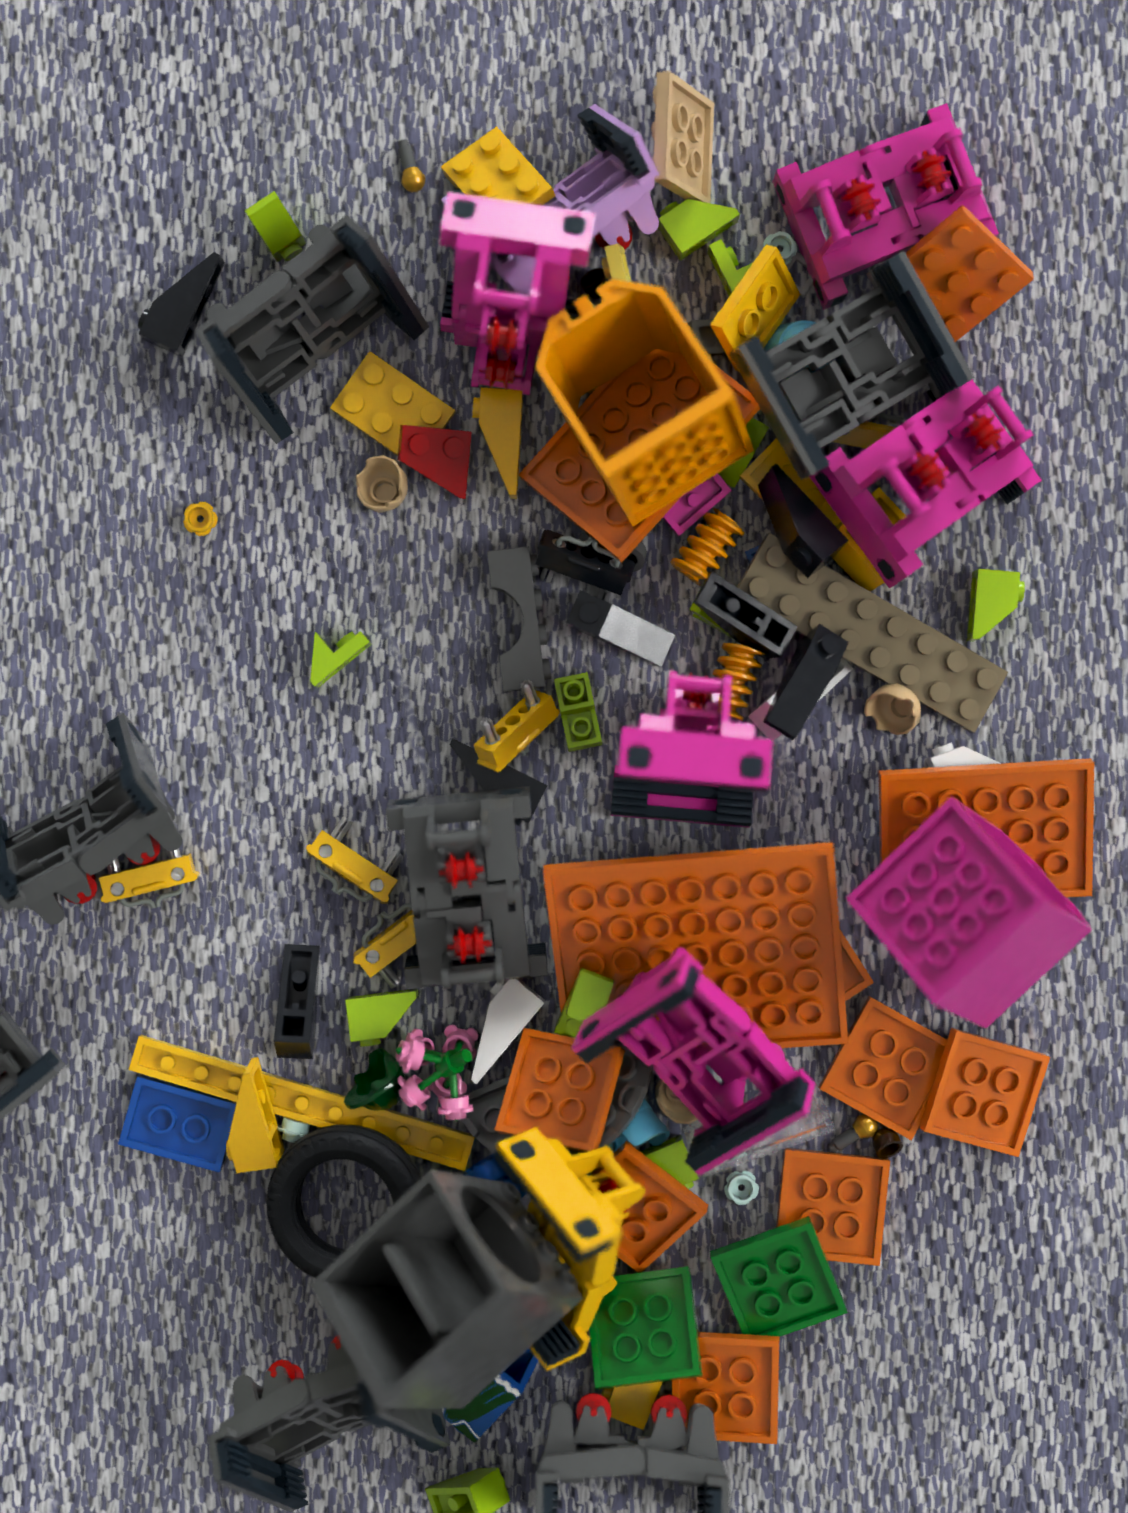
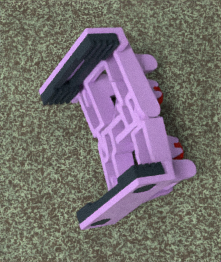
[441,104,659,295]

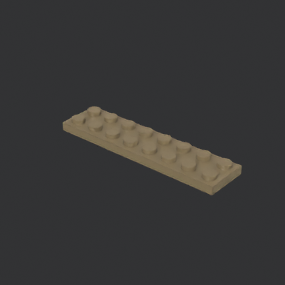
[737,533,1008,733]

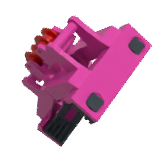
[440,192,595,395]

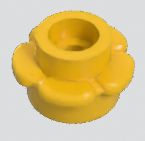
[183,502,218,536]

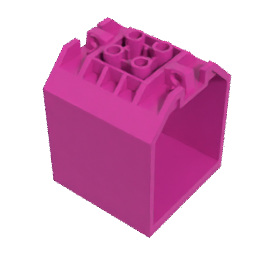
[845,796,1092,1028]

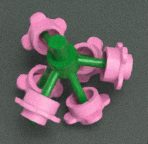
[396,1025,479,1122]

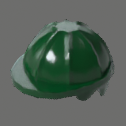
[344,1048,406,1111]

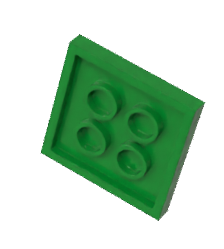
[710,1216,848,1336]
[589,1266,703,1390]

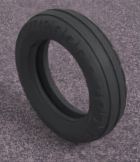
[267,1124,422,1278]

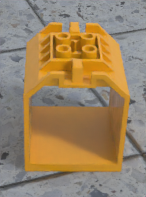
[536,279,754,527]

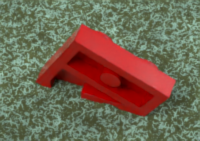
[397,424,472,499]

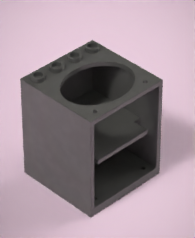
[310,1170,583,1409]

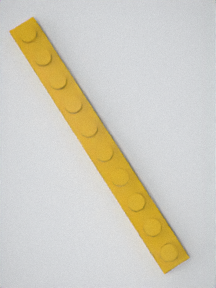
[128,1035,475,1171]

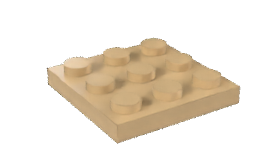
[651,71,714,203]

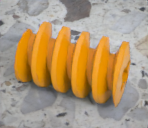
[670,508,745,586]
[712,643,765,721]

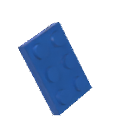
[118,1075,237,1173]

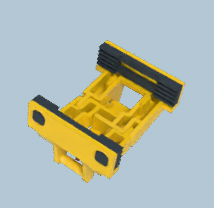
[494,1127,645,1371]

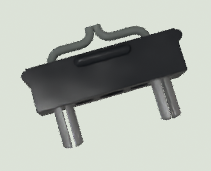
[535,530,636,602]

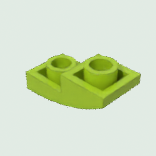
[554,672,603,752]

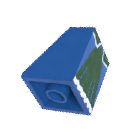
[442,1348,538,1443]

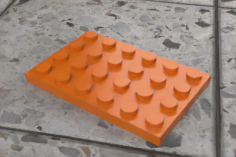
[518,349,760,563]
[879,758,1094,898]

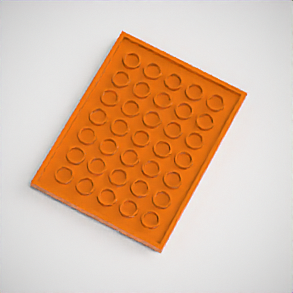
[543,842,849,1048]

